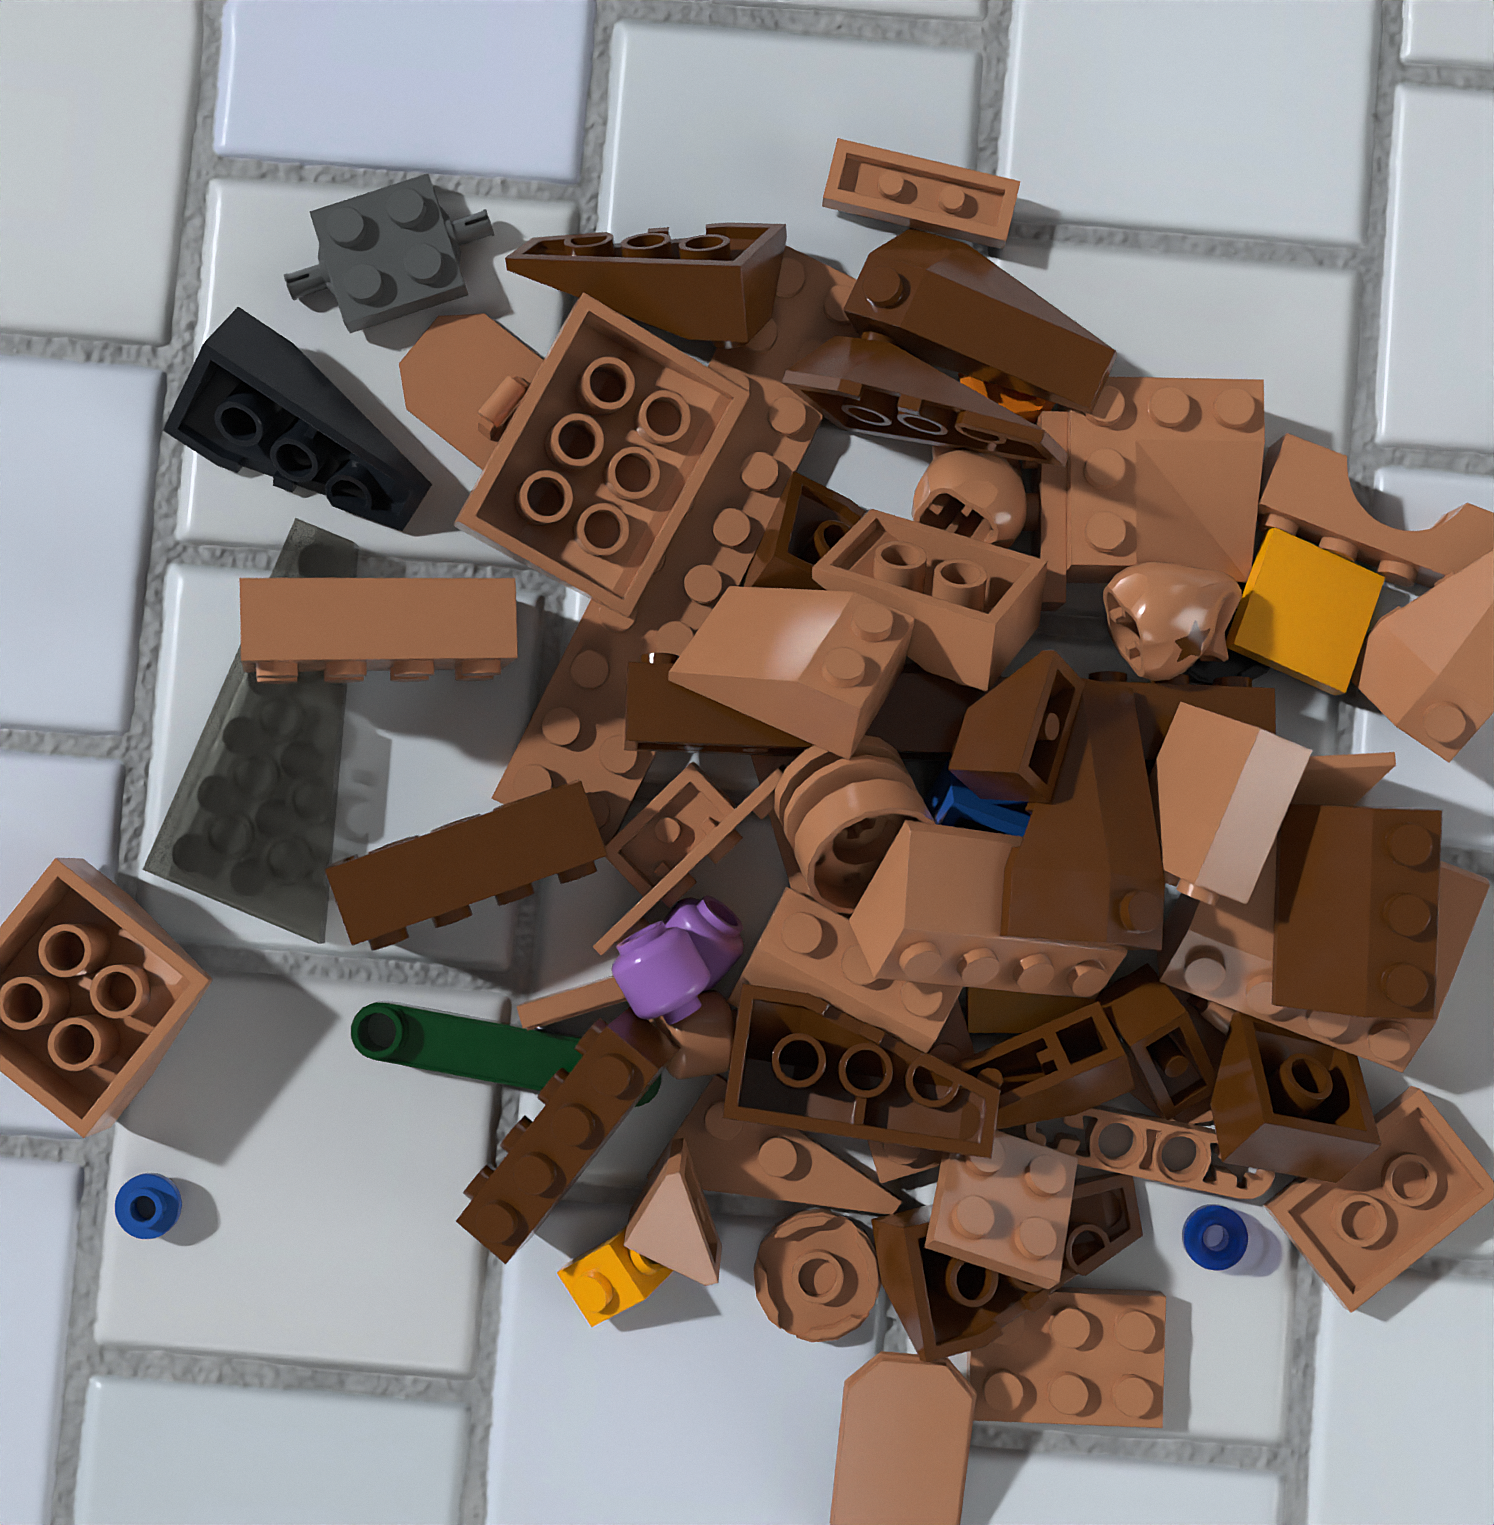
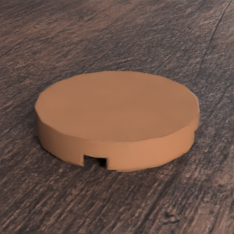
[753,1208,882,1343]

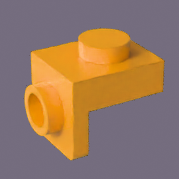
[557,1225,673,1327]

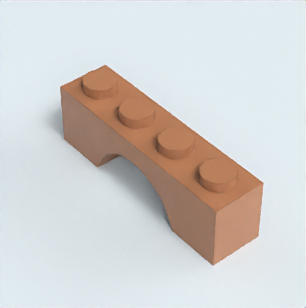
[1257,433,1494,589]

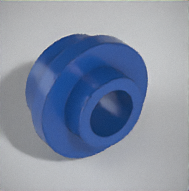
[115,1173,182,1239]

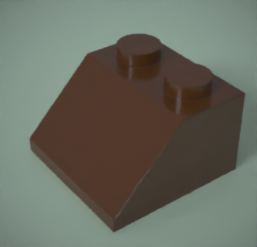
[1210,1011,1381,1183]

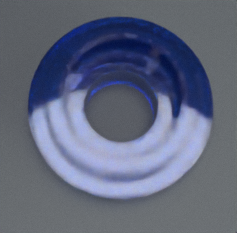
[1182,1204,1248,1271]

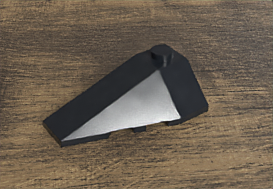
[163,307,433,531]

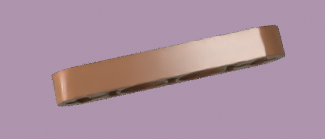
[1023,1105,1275,1199]

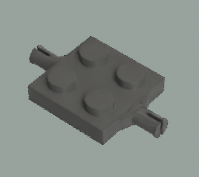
[284,173,495,333]

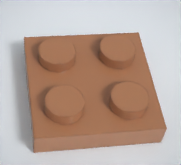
[924,1130,1078,1289]

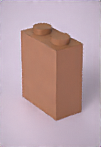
[1148,702,1312,906]

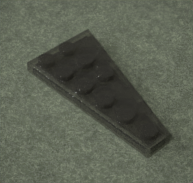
[142,518,359,944]

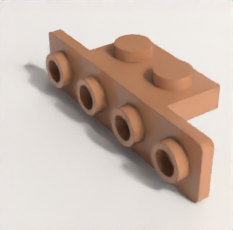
[593,762,786,956]

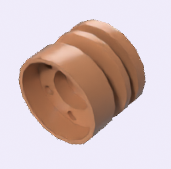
[774,735,935,914]

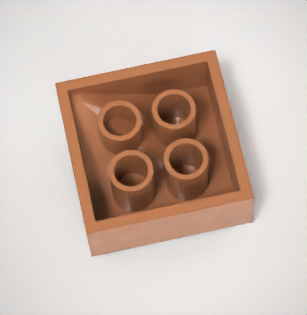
[1058,377,1265,586]
[0,858,213,1138]

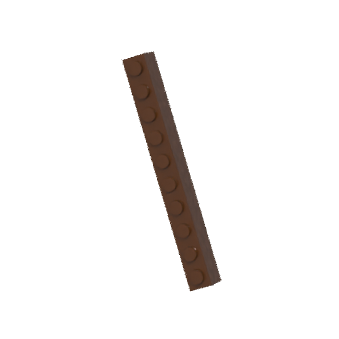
[624,653,1276,768]

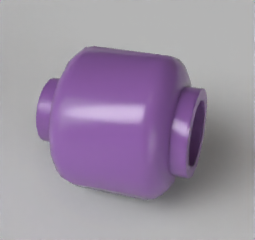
[662,895,744,992]
[611,921,710,1025]

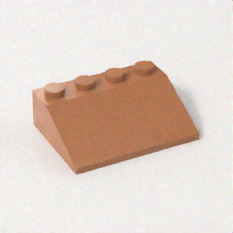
[453,292,751,618]
[1157,803,1490,1073]

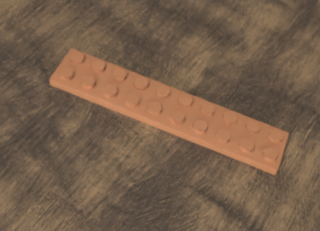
[492,245,862,847]

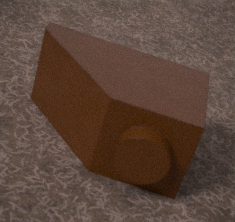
[948,650,1085,803]
[1094,963,1217,1121]

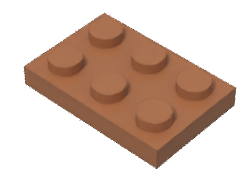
[1263,1086,1494,1313]
[966,1287,1166,1428]

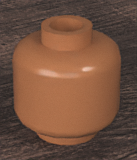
[649,990,738,1080]

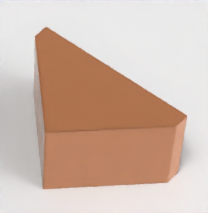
[623,1138,722,1286]

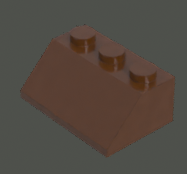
[1271,804,1442,1019]

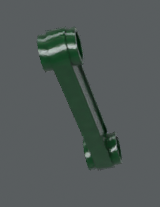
[351,1001,663,1107]

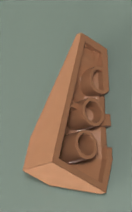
[1350,546,1494,763]

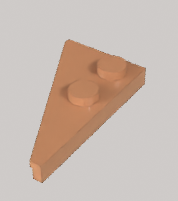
[646,1074,902,1215]

